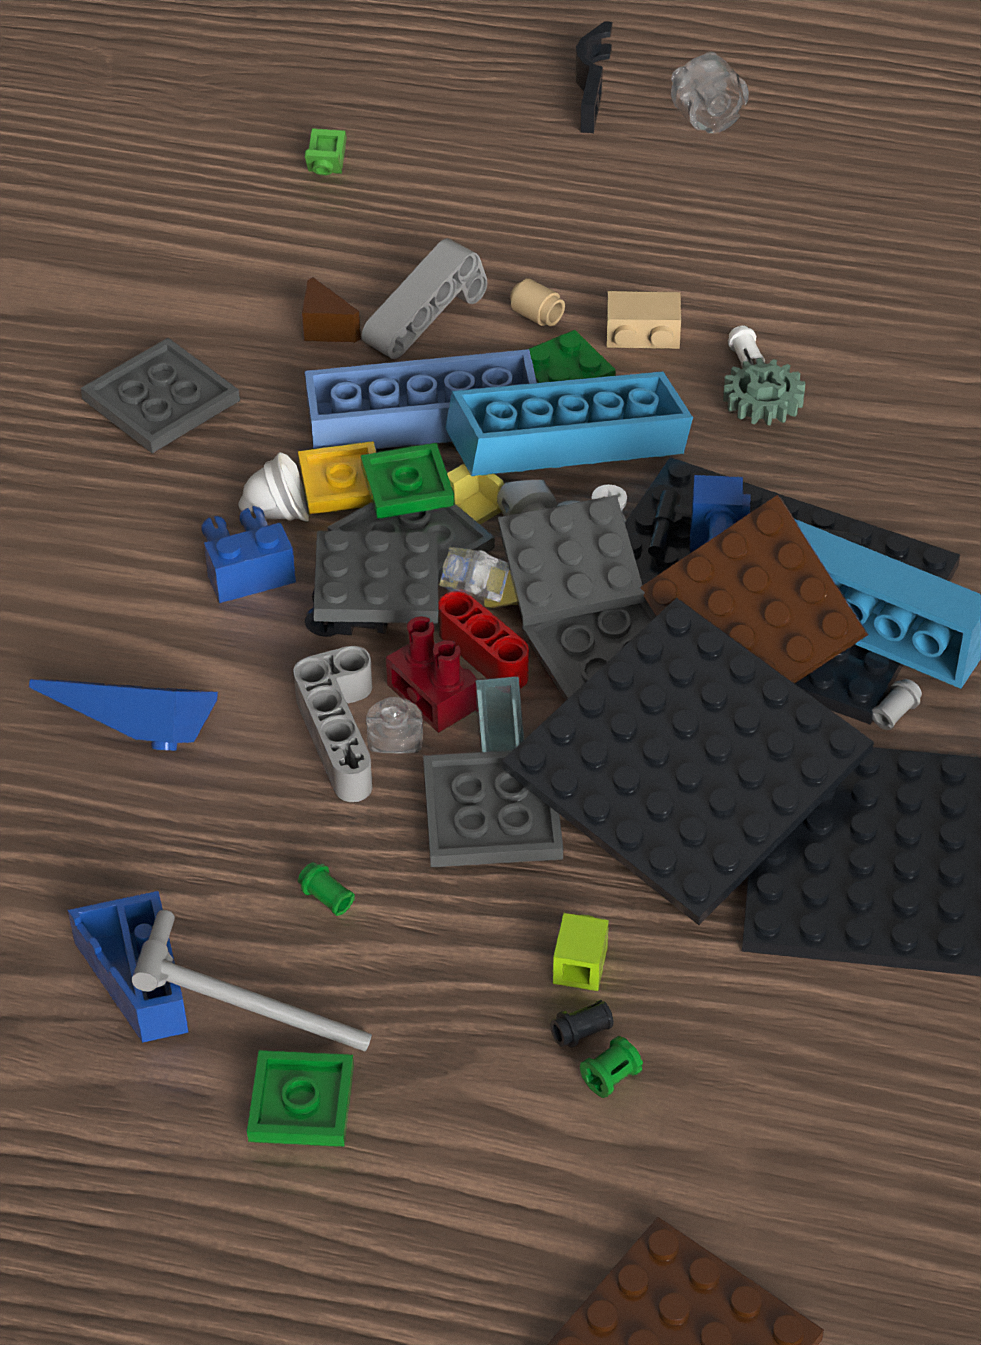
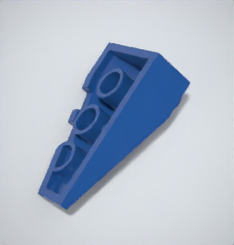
[29,679,218,751]

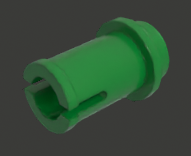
[298,862,355,916]

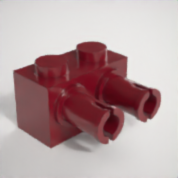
[386,616,479,733]

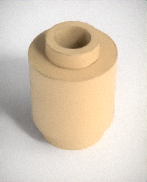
[510,279,565,326]

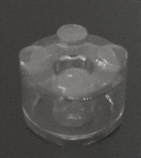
[671,52,749,134]

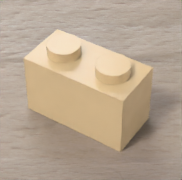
[607,291,681,349]

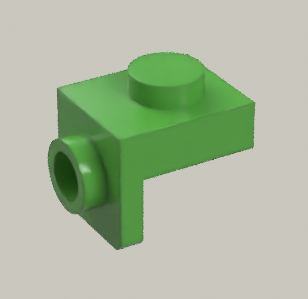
[305,128,347,175]

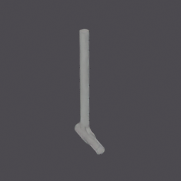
[132,910,372,1051]

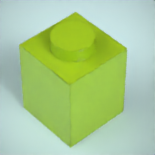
[553,913,609,991]

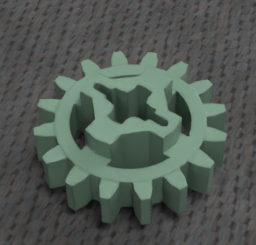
[723,358,805,425]

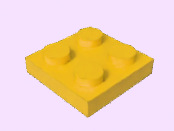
[298,441,376,515]

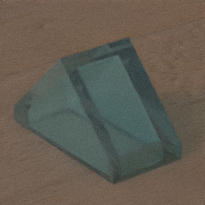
[476,676,524,752]

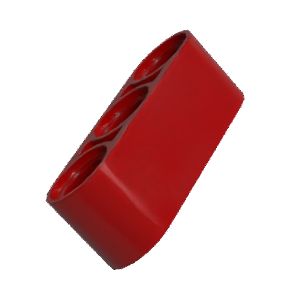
[438,591,529,691]

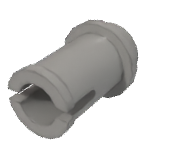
[872,679,922,730]

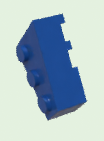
[68,891,188,1043]

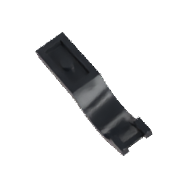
[575,21,613,134]

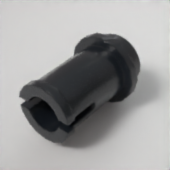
[550,1000,614,1048]

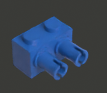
[690,475,751,553]
[201,506,296,603]

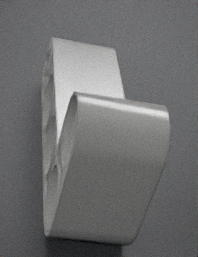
[362,238,488,359]
[293,646,373,802]

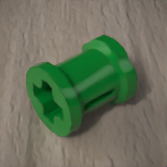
[579,1036,643,1098]

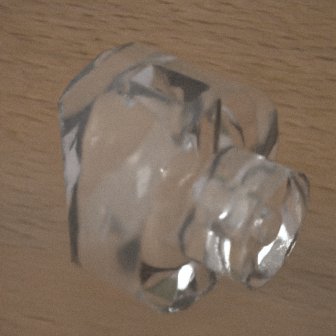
[366,697,424,754]

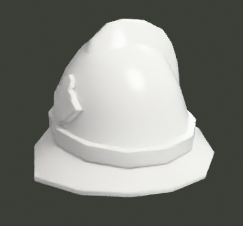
[238,452,309,522]

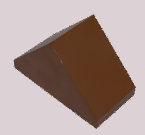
[302,277,361,343]

